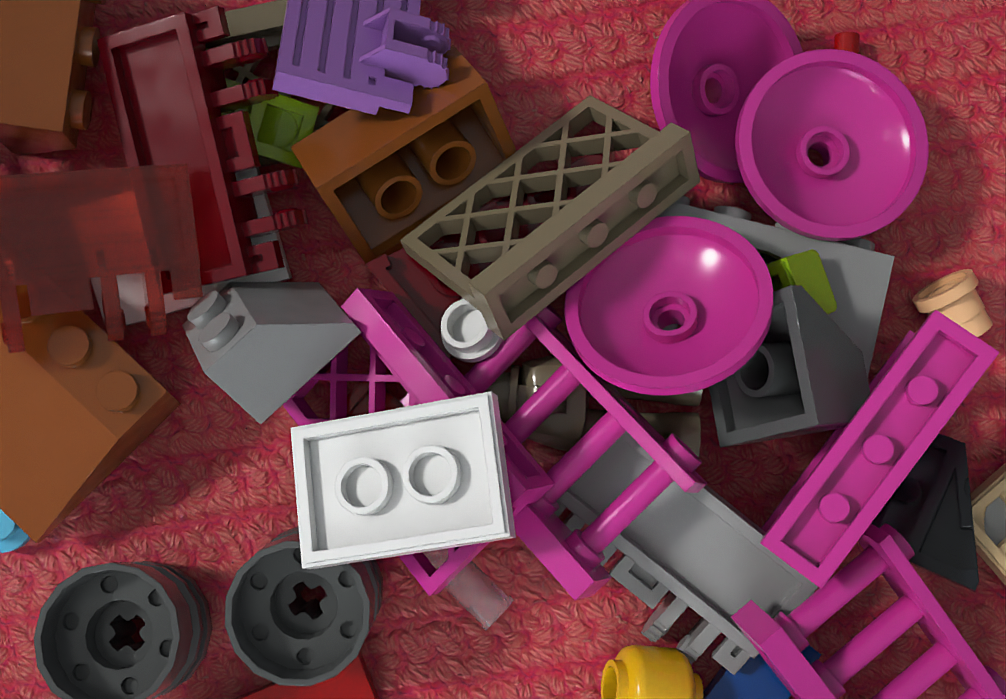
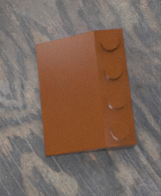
[0,234,181,543]

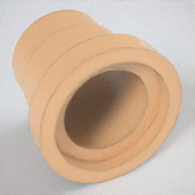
[912,269,993,337]

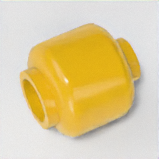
[601,645,703,699]

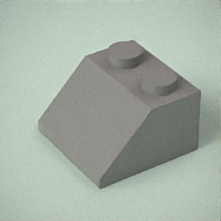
[182,282,361,424]

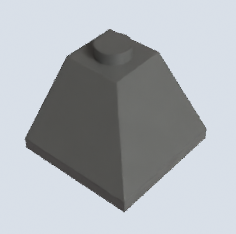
[709,285,871,448]

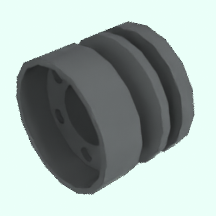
[225,526,383,686]
[34,561,212,699]

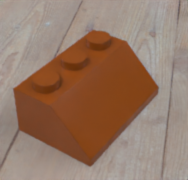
[0,0,106,155]
[290,45,517,264]

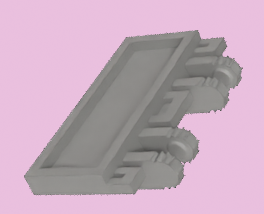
[555,431,818,675]

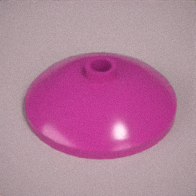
[650,0,803,183]
[735,49,929,241]
[565,216,774,396]

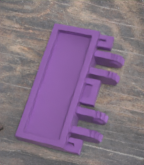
[272,0,451,115]

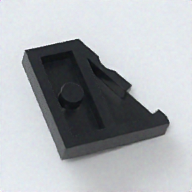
[871,433,979,592]

